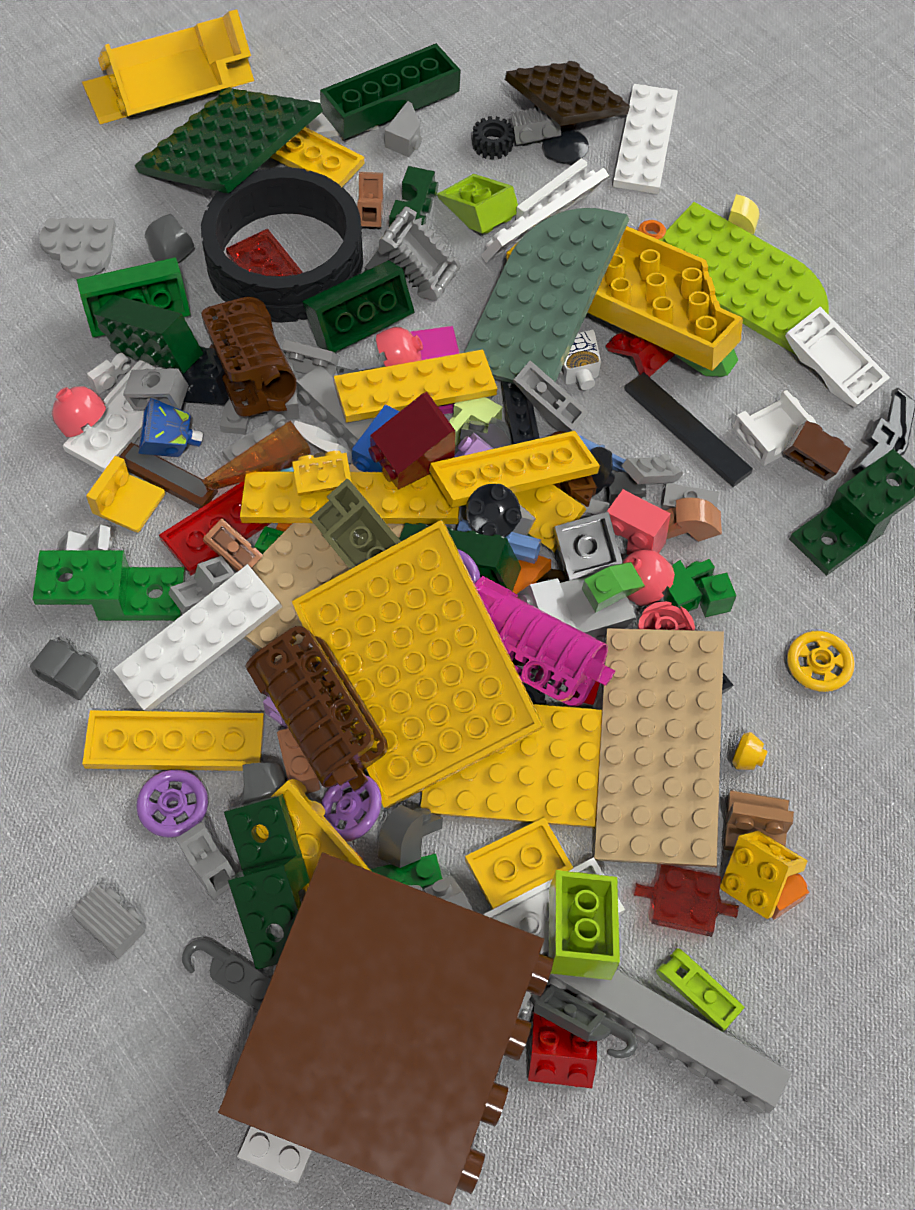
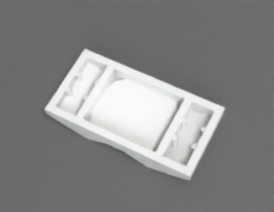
[785,307,890,407]

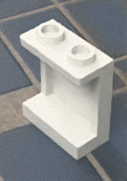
[733,390,817,466]

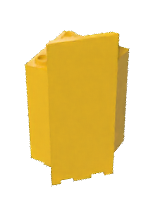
[81,9,254,124]

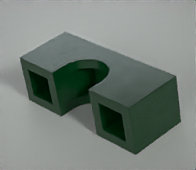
[389,166,439,227]

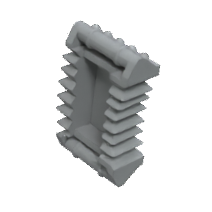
[377,207,461,301]

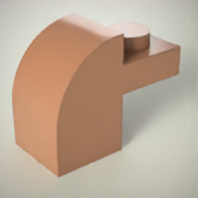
[357,172,384,227]
[665,498,722,542]

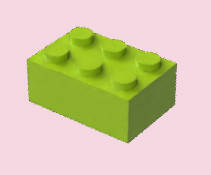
[548,870,620,980]

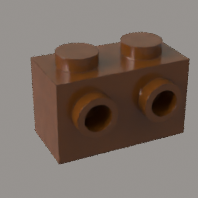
[783,420,851,481]

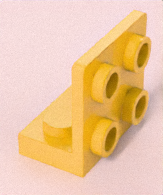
[292,451,352,496]
[86,456,165,533]
[720,831,808,919]

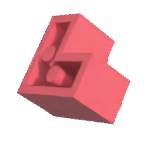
[607,489,671,555]

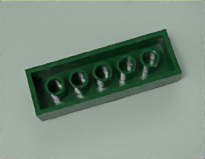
[320,43,461,139]

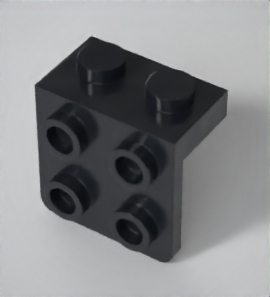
[181,346,236,405]

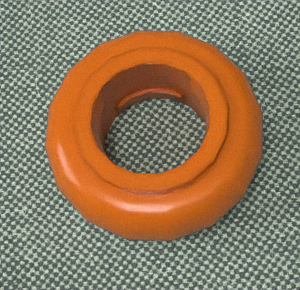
[637,220,666,240]

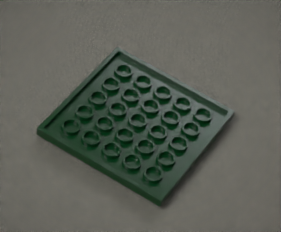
[135,87,323,193]

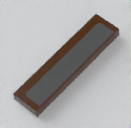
[119,442,218,509]

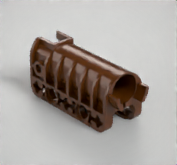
[201,297,297,417]
[245,626,388,792]

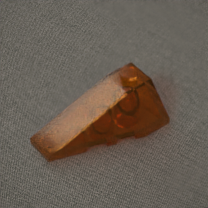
[201,420,311,492]

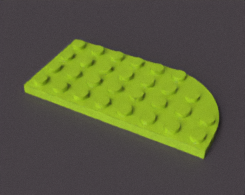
[659,202,829,355]

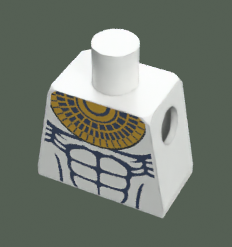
[559,330,601,390]

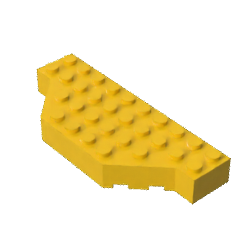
[506,226,743,371]

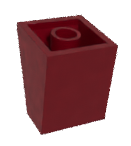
[369,392,456,490]

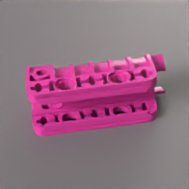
[475,576,616,707]

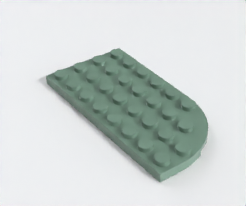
[464,208,629,385]

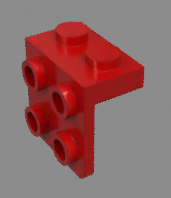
[606,330,675,377]
[528,1013,597,1089]

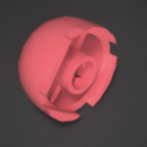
[376,327,423,367]
[52,386,106,437]
[622,549,675,606]
[637,601,695,631]

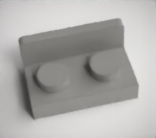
[282,339,339,377]

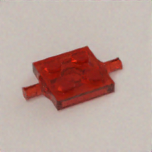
[634,864,739,937]

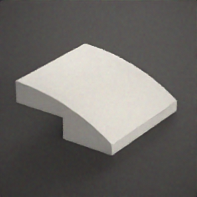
[294,421,352,464]

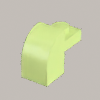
[449,397,503,447]

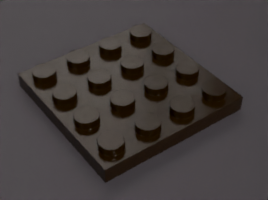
[504,61,630,126]

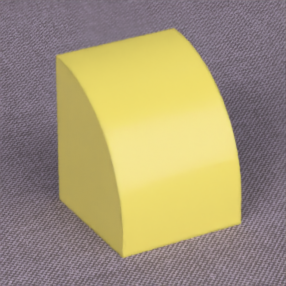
[728,194,760,234]

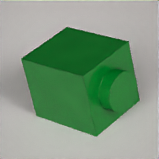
[698,573,737,618]

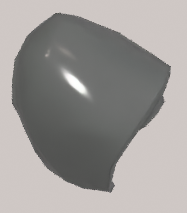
[145,214,194,262]
[239,763,287,806]

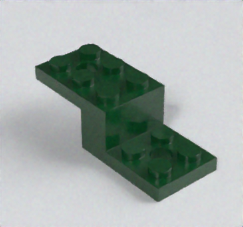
[789,449,915,576]
[224,794,310,969]

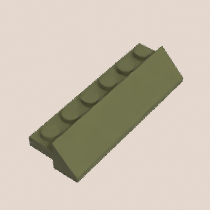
[310,478,401,569]

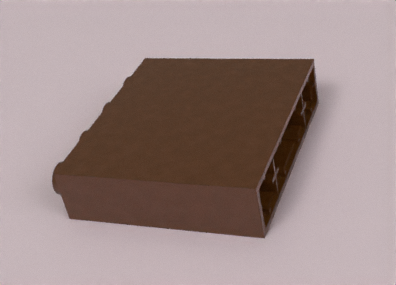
[218,852,554,1205]

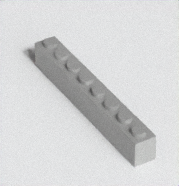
[547,970,792,1113]

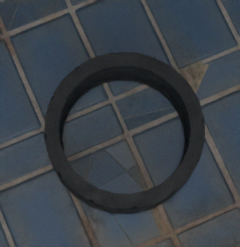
[201,167,363,323]

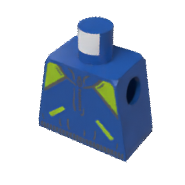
[138,398,203,457]

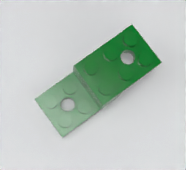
[32,550,186,621]

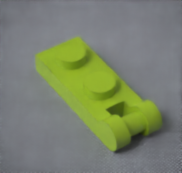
[656,948,745,1032]

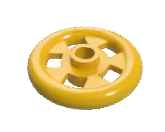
[787,631,855,692]

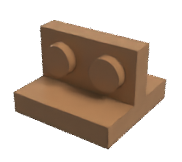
[723,790,794,851]

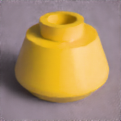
[732,732,768,770]

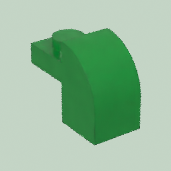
[663,559,715,612]

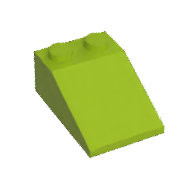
[437,174,518,233]

